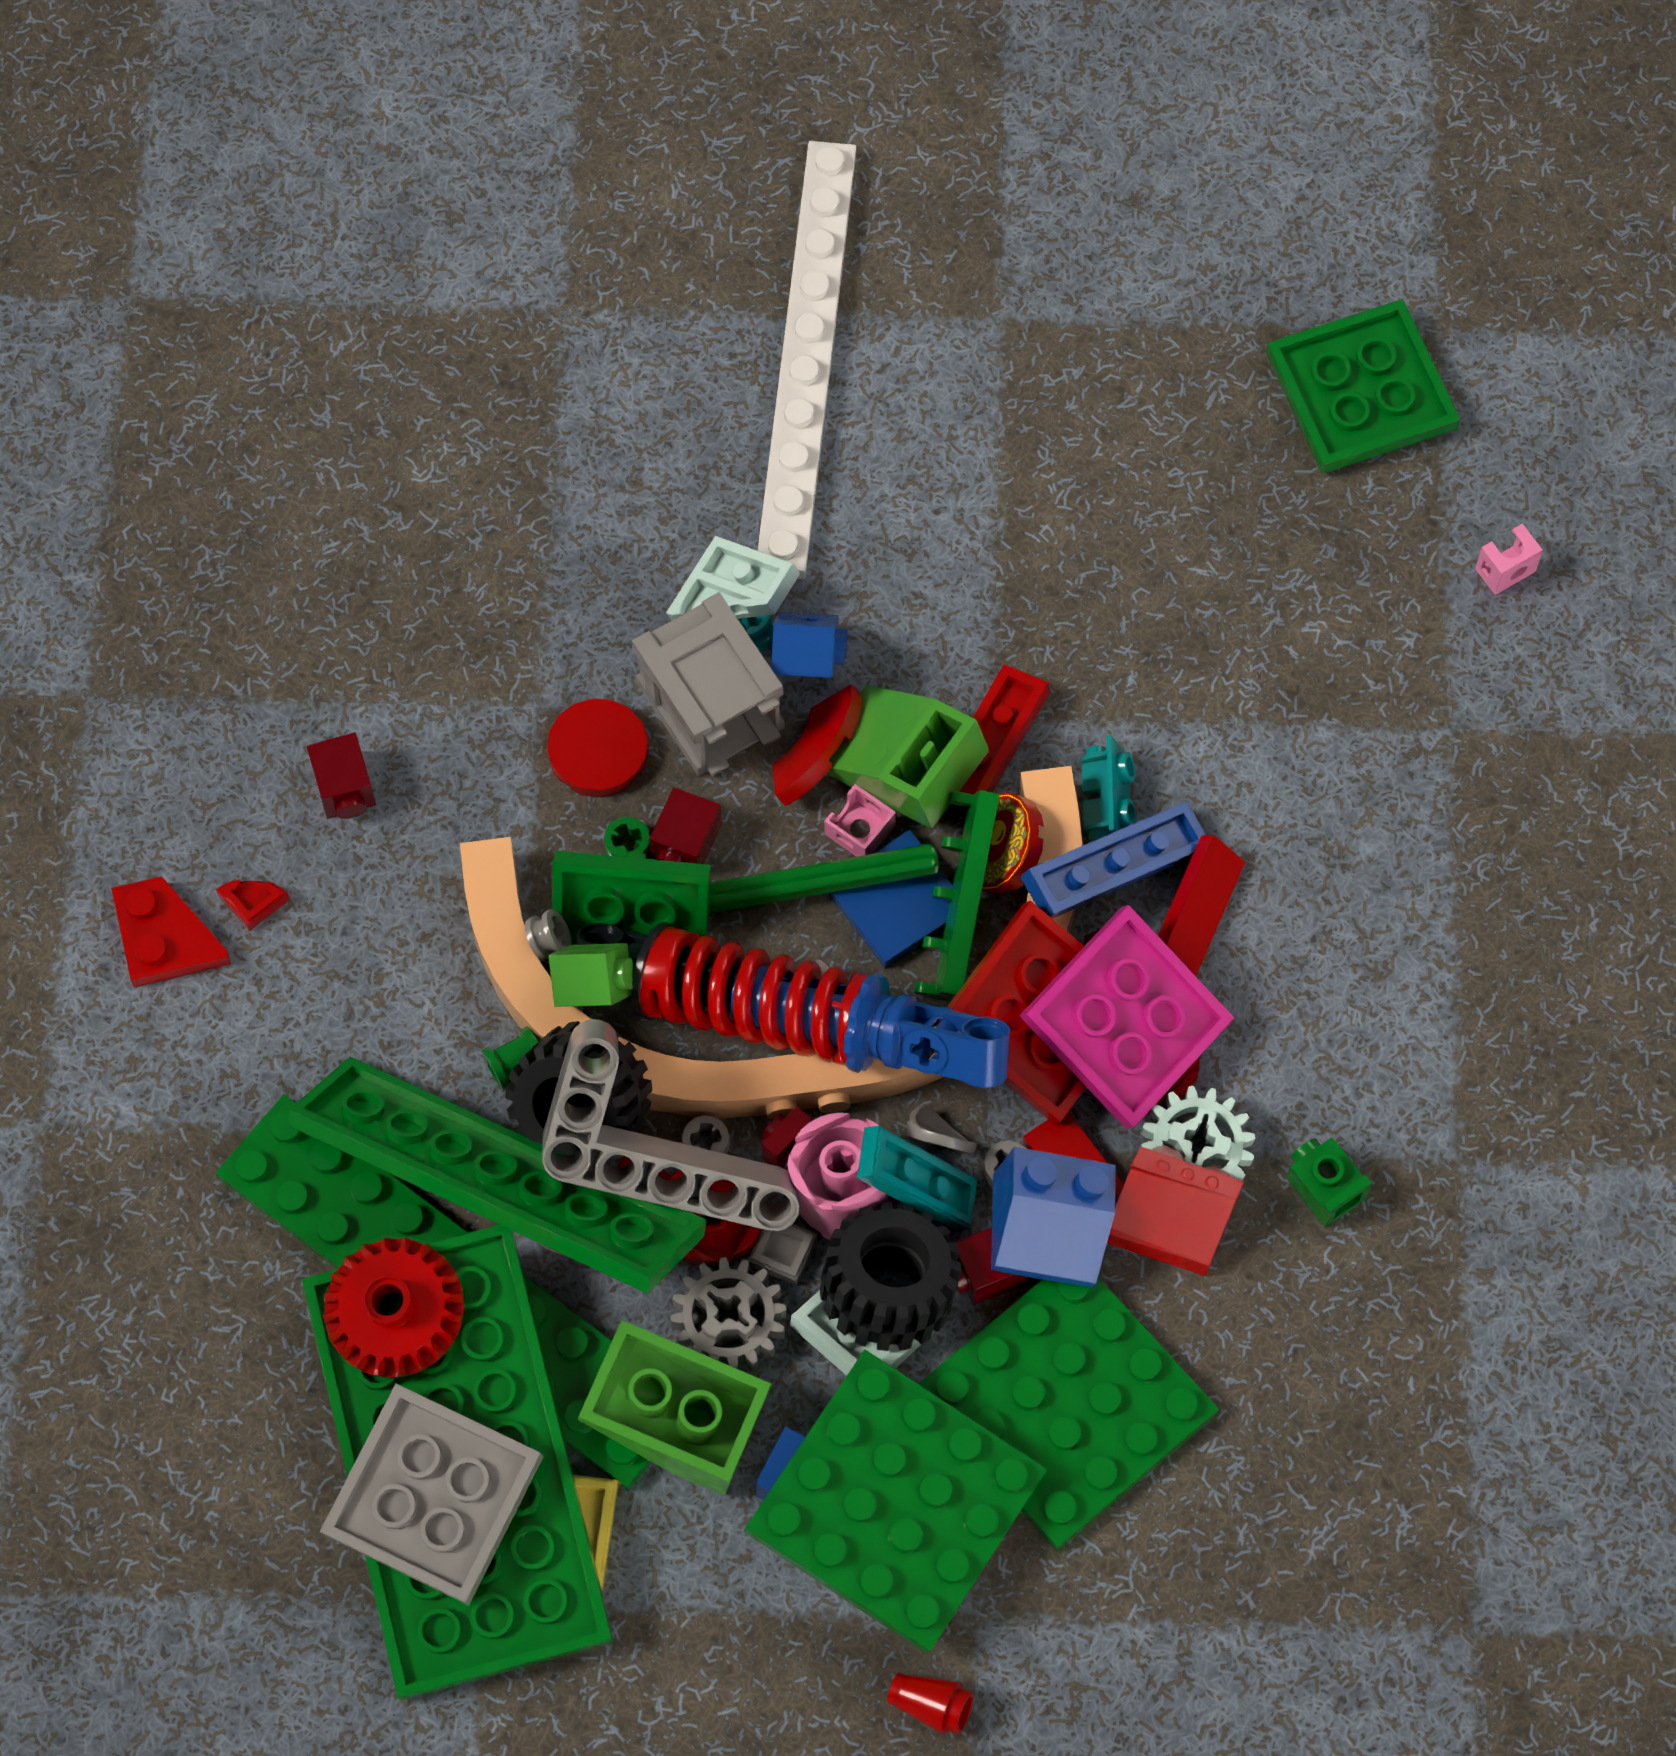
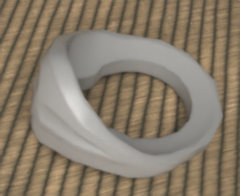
[906,1105,978,1154]

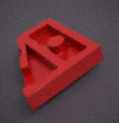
[111,876,231,987]

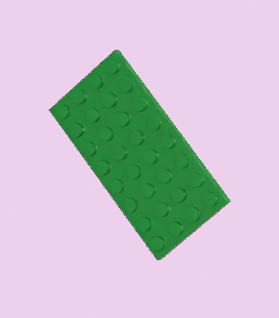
[302,1225,614,1701]

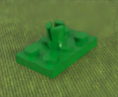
[552,851,711,945]

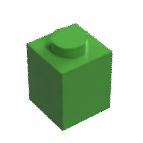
[548,943,635,1007]

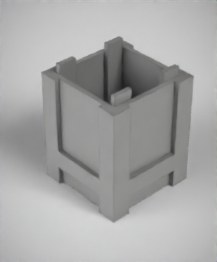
[632,592,785,777]

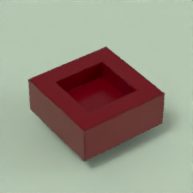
[761,1106,813,1168]

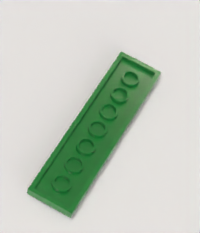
[288,1056,706,1294]

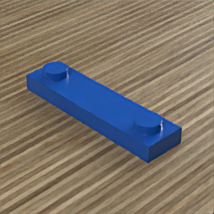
[1020,801,1206,919]

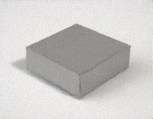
[748,1224,818,1286]

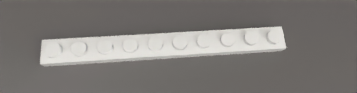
[758,141,856,579]

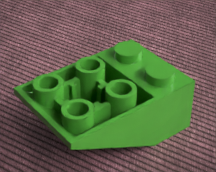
[827,685,989,829]

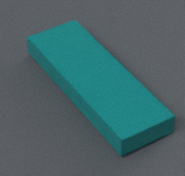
[857,1126,977,1230]

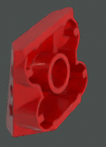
[1107,1145,1245,1276]

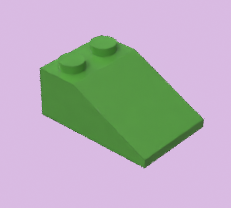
[578,1320,772,1496]

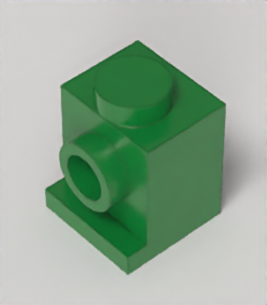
[1286,1137,1372,1228]

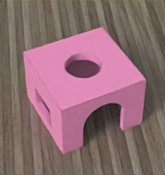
[1475,523,1543,595]
[824,784,896,857]

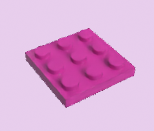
[1019,905,1234,1129]

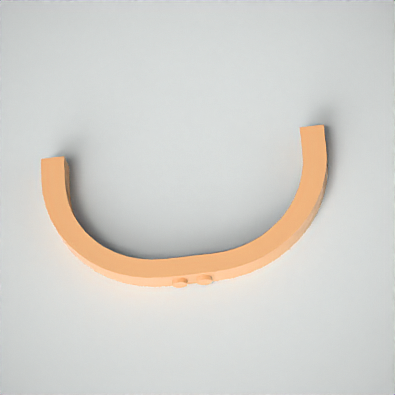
[460,766,1082,1120]

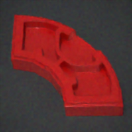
[772,684,862,806]

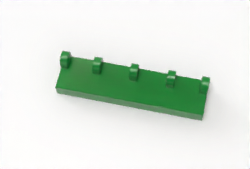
[914,790,1000,1001]

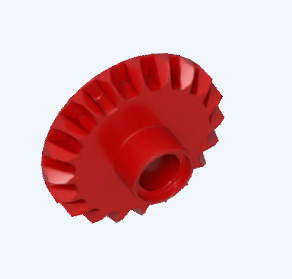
[323,1237,464,1378]

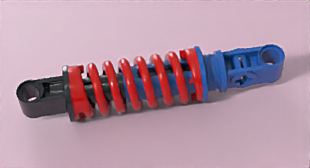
[577,922,1010,1088]

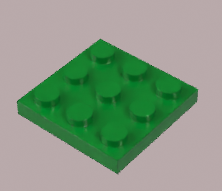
[1266,299,1460,474]

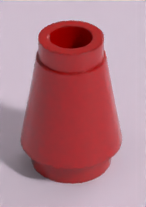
[887,1672,974,1735]

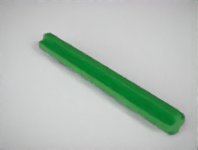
[709,844,939,913]

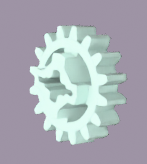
[1140,1086,1256,1181]

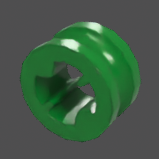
[604,817,650,859]

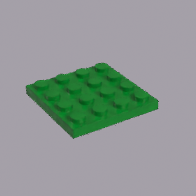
[918,1277,1219,1551]
[744,1349,1047,1655]

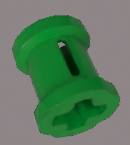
[481,1026,538,1092]

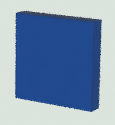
[828,830,953,969]

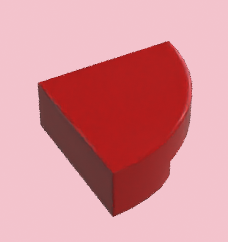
[216,879,290,931]

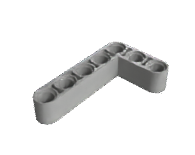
[542,1019,799,1231]

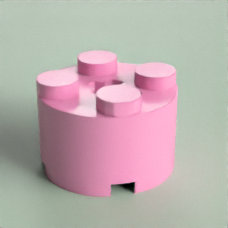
[787,1113,897,1240]

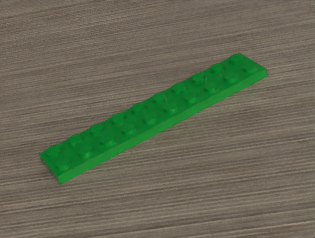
[215,1094,652,1492]

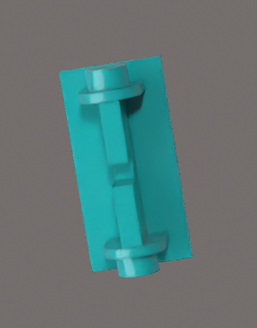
[1081,736,1137,843]

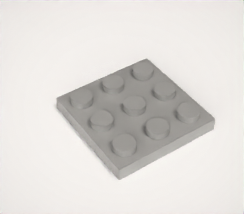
[320,1384,544,1606]

